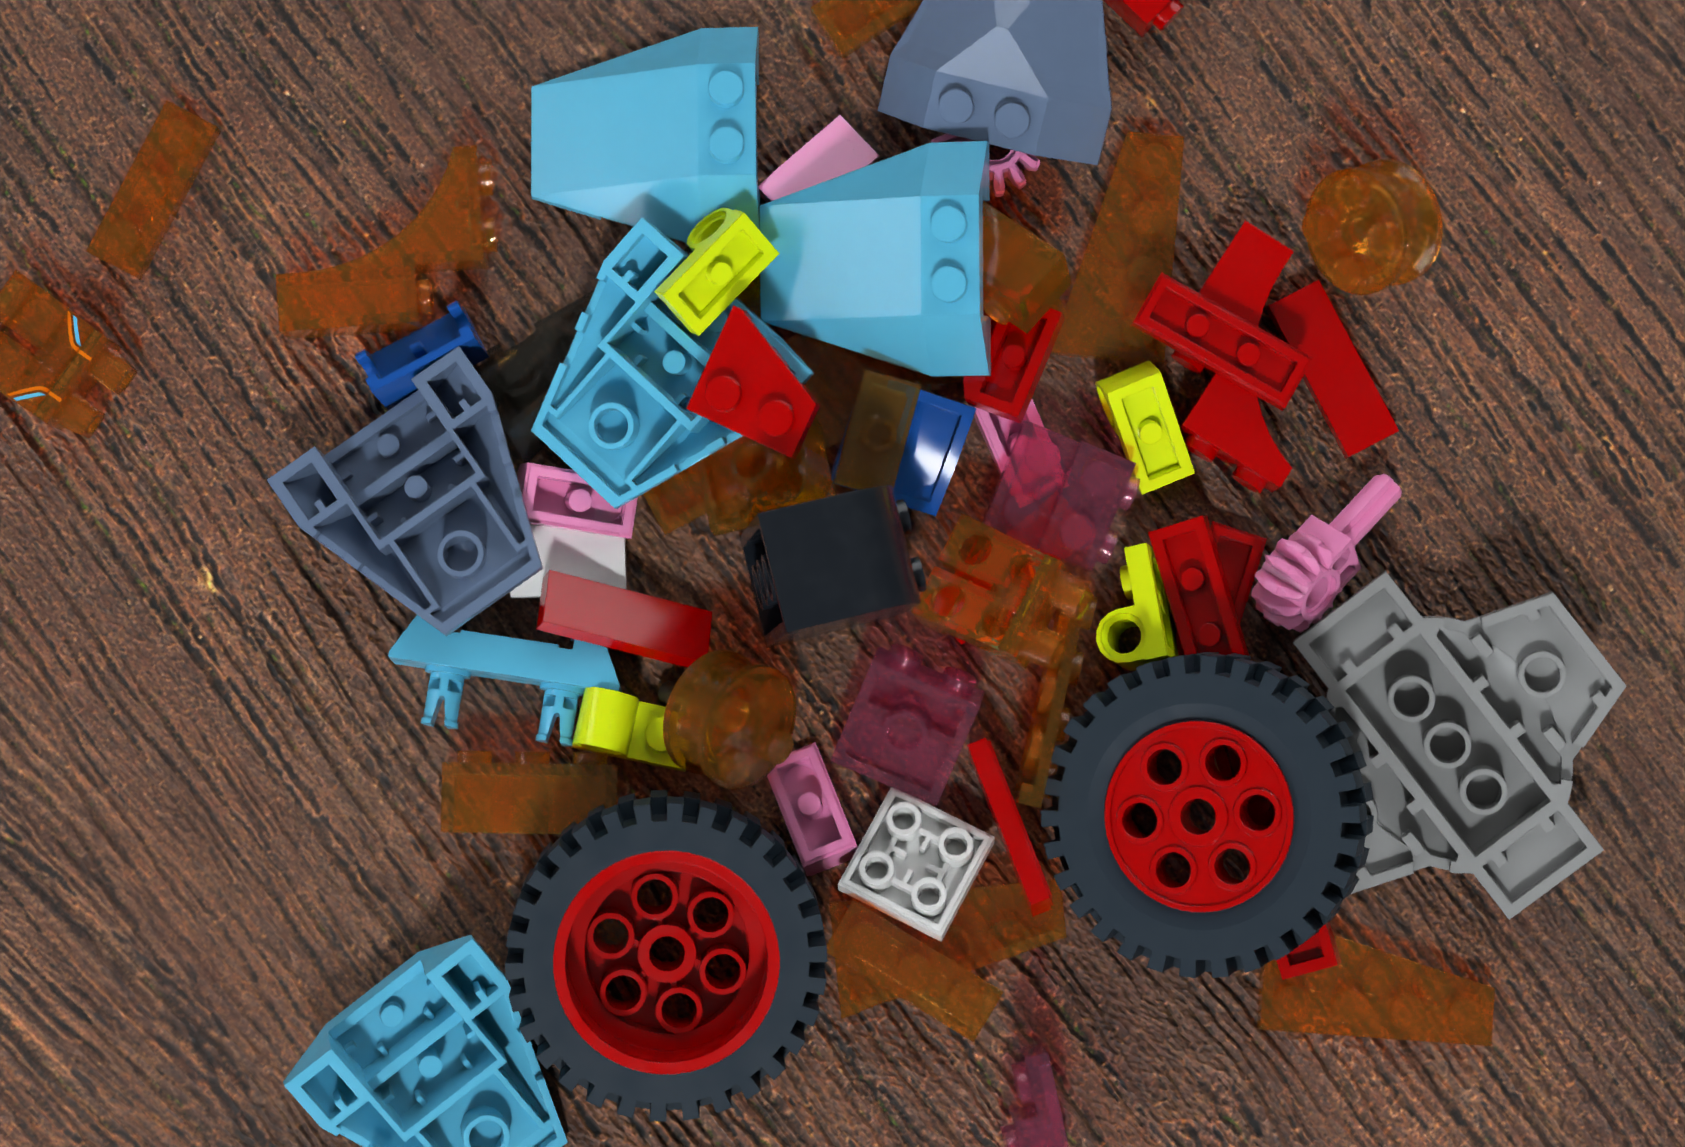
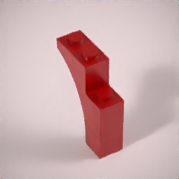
[1171,220,1294,494]

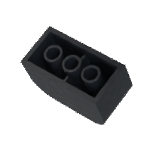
[739,485,926,648]

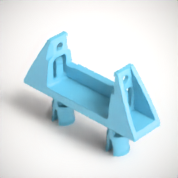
[388,615,622,747]

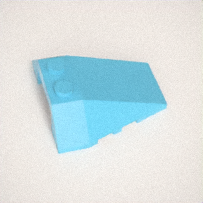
[531,27,760,246]
[760,141,991,377]
[531,217,814,509]
[283,935,568,1147]

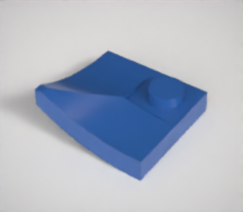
[828,371,976,516]

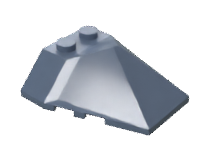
[878,0,1112,165]
[267,346,543,636]

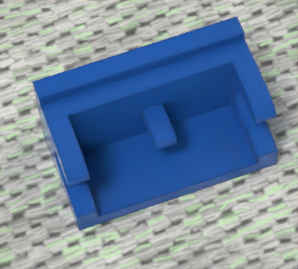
[355,301,489,410]

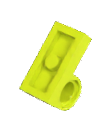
[654,208,780,336]
[1095,360,1195,495]
[1096,543,1179,671]
[572,687,697,772]

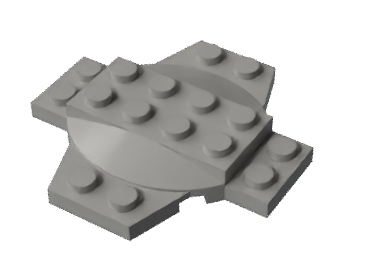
[1293,570,1626,920]

